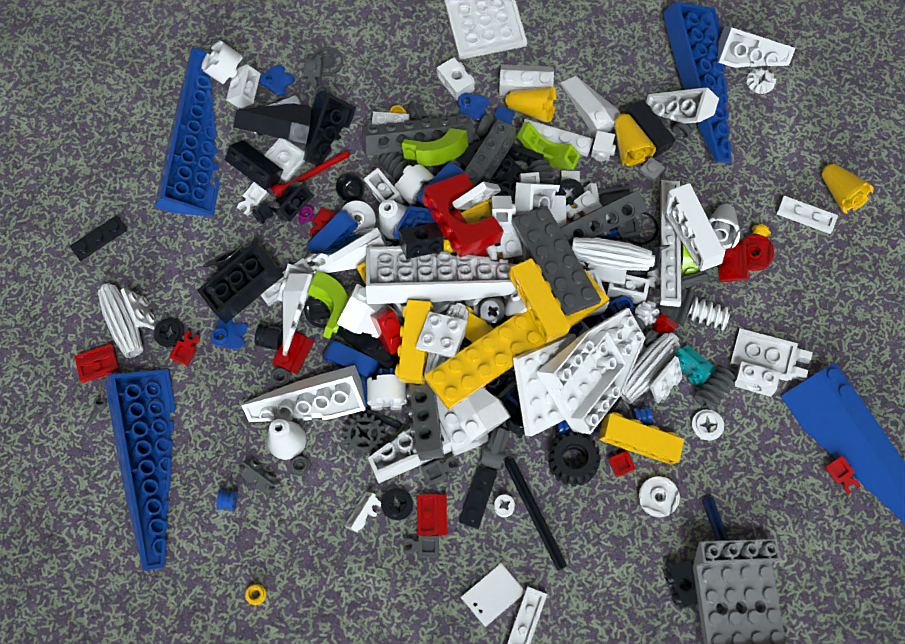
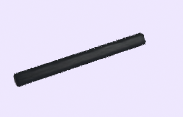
[504,458,567,570]

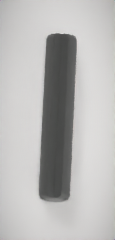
[655,271,708,297]

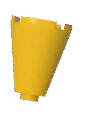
[505,86,557,123]
[614,114,656,166]
[822,164,874,214]

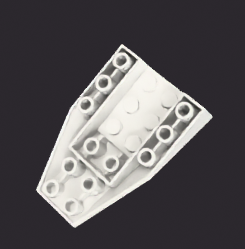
[536,308,645,434]

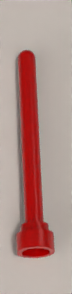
[271,150,350,198]

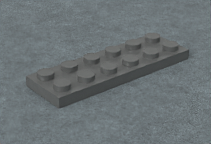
[511,206,601,316]

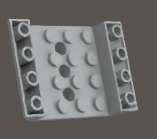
[693,539,786,644]

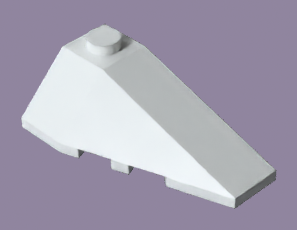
[560,76,621,138]
[646,88,719,124]
[337,284,404,338]
[453,387,511,441]

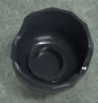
[336,174,365,202]

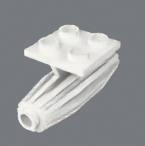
[572,238,655,285]
[98,283,156,358]
[416,303,469,375]
[620,333,682,404]

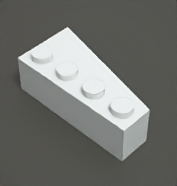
[368,416,452,484]

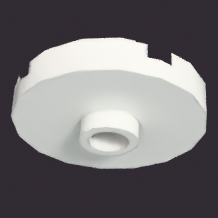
[638,476,680,518]

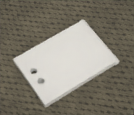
[461,563,526,627]

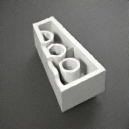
[514,182,560,261]
[664,183,725,271]

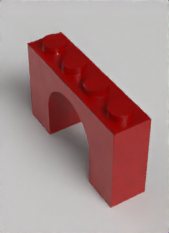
[422,173,504,258]

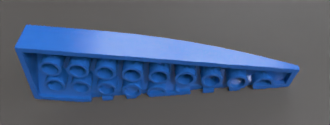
[154,47,220,216]

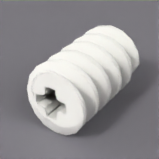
[687,296,731,331]

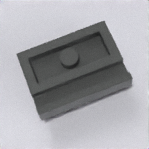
[659,288,696,326]

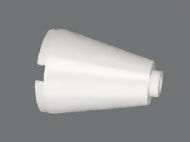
[379,200,408,241]
[708,204,740,251]
[267,419,306,460]

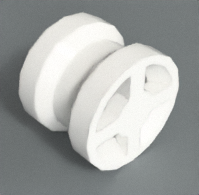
[494,495,515,517]

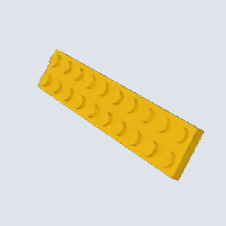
[424,269,609,410]

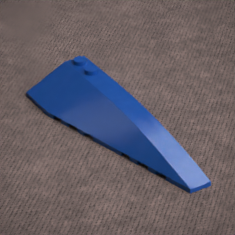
[663,1,732,163]
[780,363,905,523]
[105,369,175,572]

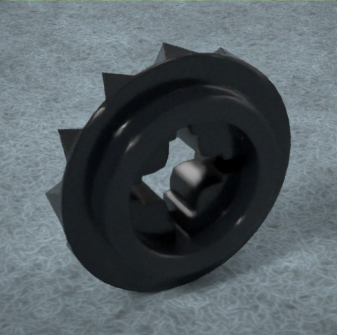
[555,179,584,206]
[153,318,184,348]
[381,488,413,521]

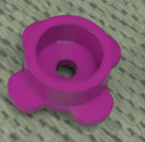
[298,205,316,224]

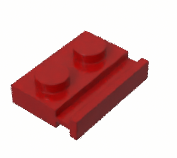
[719,242,749,282]
[272,332,315,375]
[74,343,120,383]
[417,494,448,536]

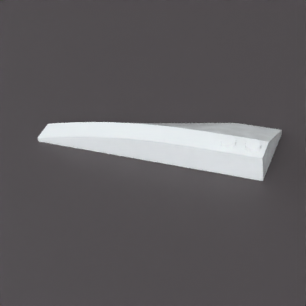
[366,246,522,304]

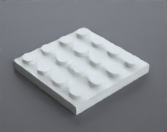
[444,0,527,60]
[513,334,576,436]

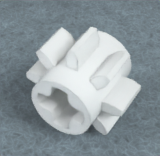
[635,301,660,326]

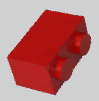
[370,307,403,355]

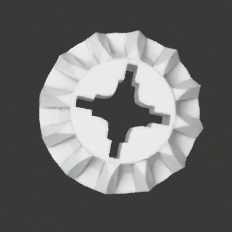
[747,67,776,94]
[691,409,724,441]

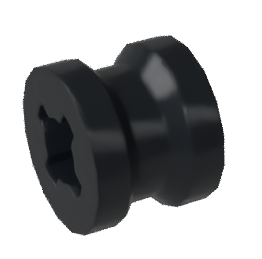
[251,202,274,225]

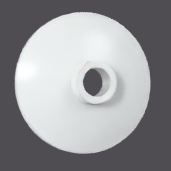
[341,201,376,236]
[505,291,527,317]

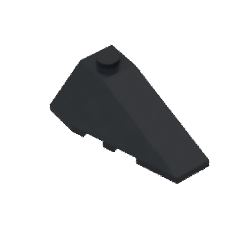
[303,93,356,166]
[233,103,312,144]

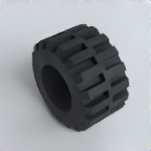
[549,432,601,487]

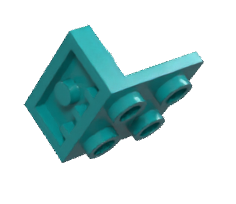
[673,344,716,387]

